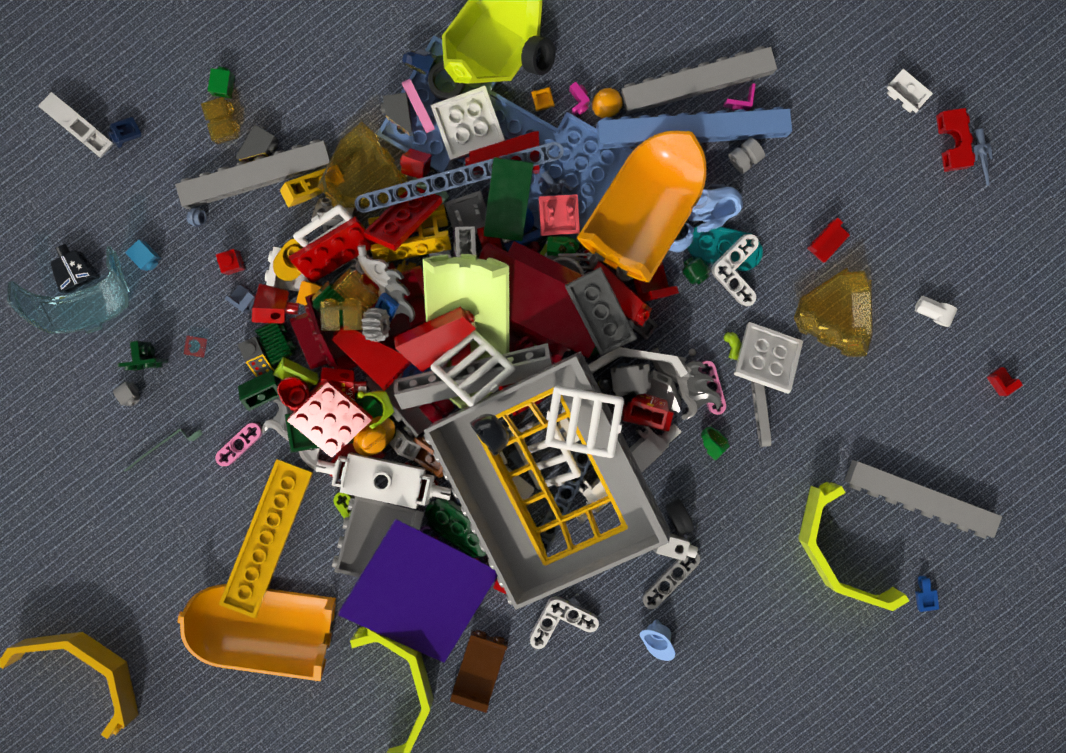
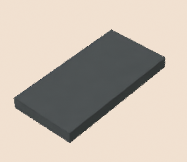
[565,267,637,356]

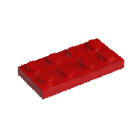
[363,187,443,251]
[289,217,376,283]

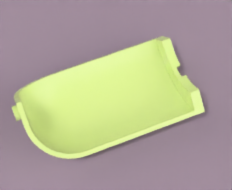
[423,254,509,409]

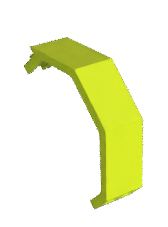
[799,482,909,611]
[350,627,434,753]

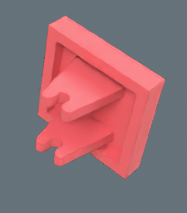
[538,194,580,236]

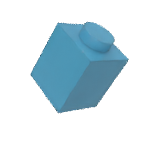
[125,239,161,271]

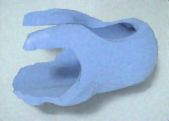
[688,186,743,233]

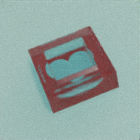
[183,336,207,358]

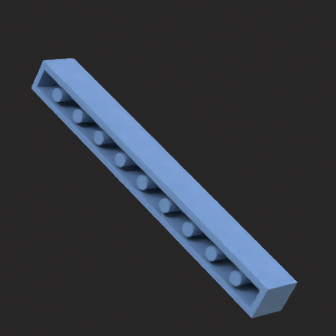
[596,107,792,149]

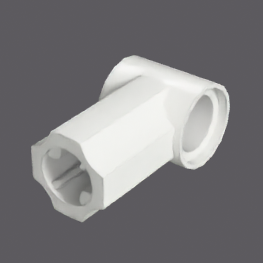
[915,296,958,327]

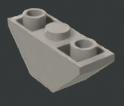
[631,370,681,412]

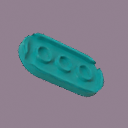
[687,226,763,271]

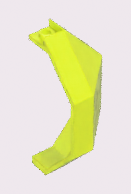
[442,0,542,84]

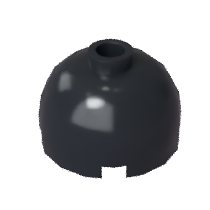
[470,414,509,456]

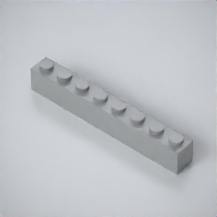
[621,46,777,115]
[175,139,333,209]
[394,343,553,409]
[845,460,1002,539]

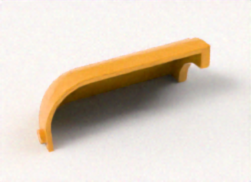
[577,131,706,282]
[178,584,336,681]

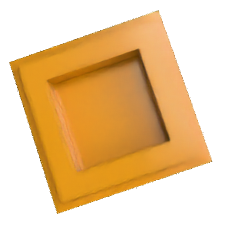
[531,87,555,112]

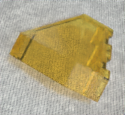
[317,122,409,208]
[794,267,873,357]

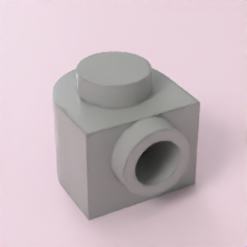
[113,381,140,406]

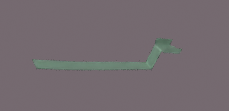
[124,429,202,471]

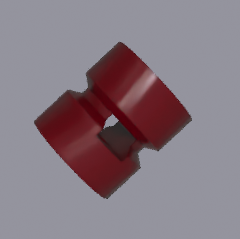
[418,399,455,423]

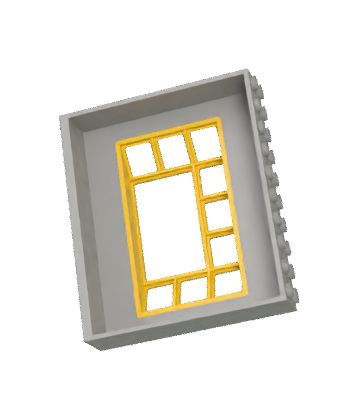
[424,351,670,610]

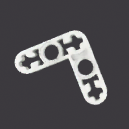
[712,234,759,306]
[530,596,599,649]

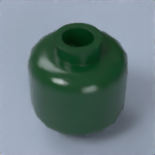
[682,256,711,285]

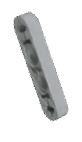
[751,381,771,447]
[642,553,700,609]

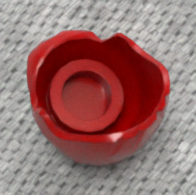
[277,376,310,411]

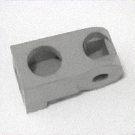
[389,428,421,461]

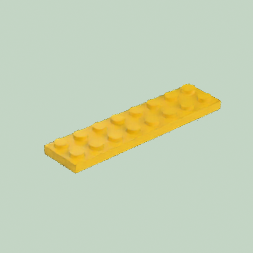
[219,459,313,618]

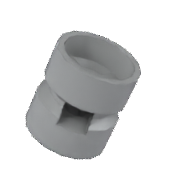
[728,137,765,174]

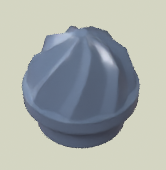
[186,207,207,227]

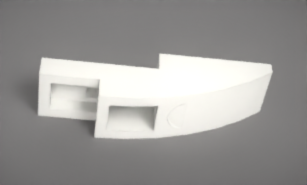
[39,92,113,158]

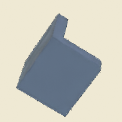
[225,285,256,313]

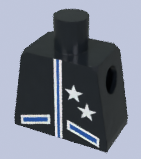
[51,244,100,293]

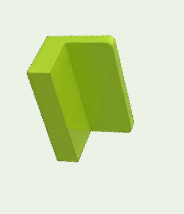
[274,357,318,390]

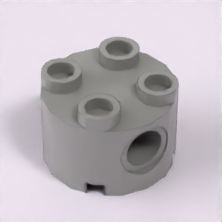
[611,364,652,396]

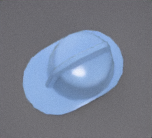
[640,619,676,661]

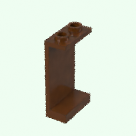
[450,630,508,713]

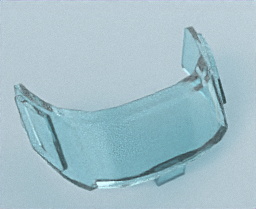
[7,246,130,334]

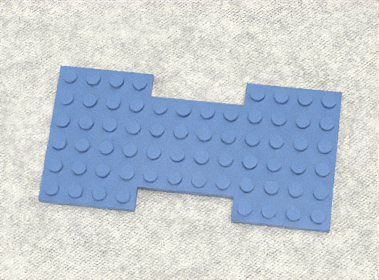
[377,35,633,247]

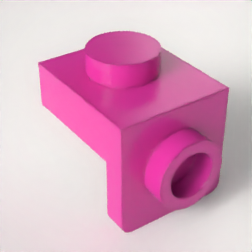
[569,82,590,116]

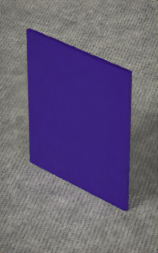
[338,518,498,663]

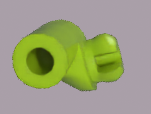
[724,332,742,360]

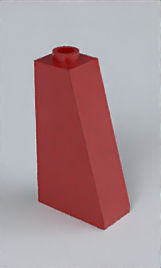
[465,131,540,175]
[594,261,651,326]
[394,307,476,372]
[332,325,412,391]

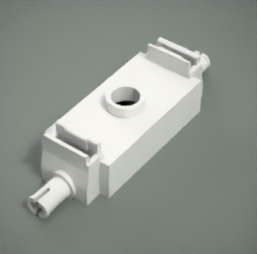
[576,424,681,524]
[316,452,452,509]

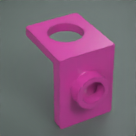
[724,83,756,111]

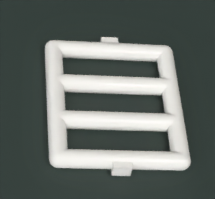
[293,205,358,273]
[431,330,515,407]
[545,385,624,458]
[510,421,581,490]

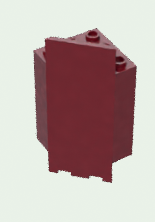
[479,241,595,358]
[290,262,426,370]

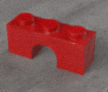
[936,108,975,172]

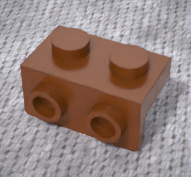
[413,436,443,477]

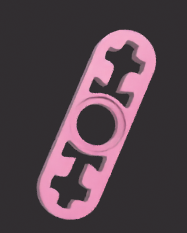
[402,79,435,134]
[698,361,726,415]
[215,423,263,466]

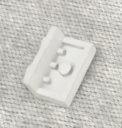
[887,68,933,113]

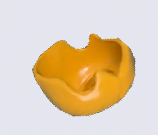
[592,88,623,118]

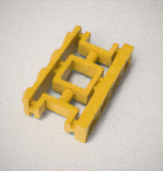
[368,204,451,262]

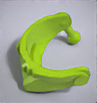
[357,391,394,429]

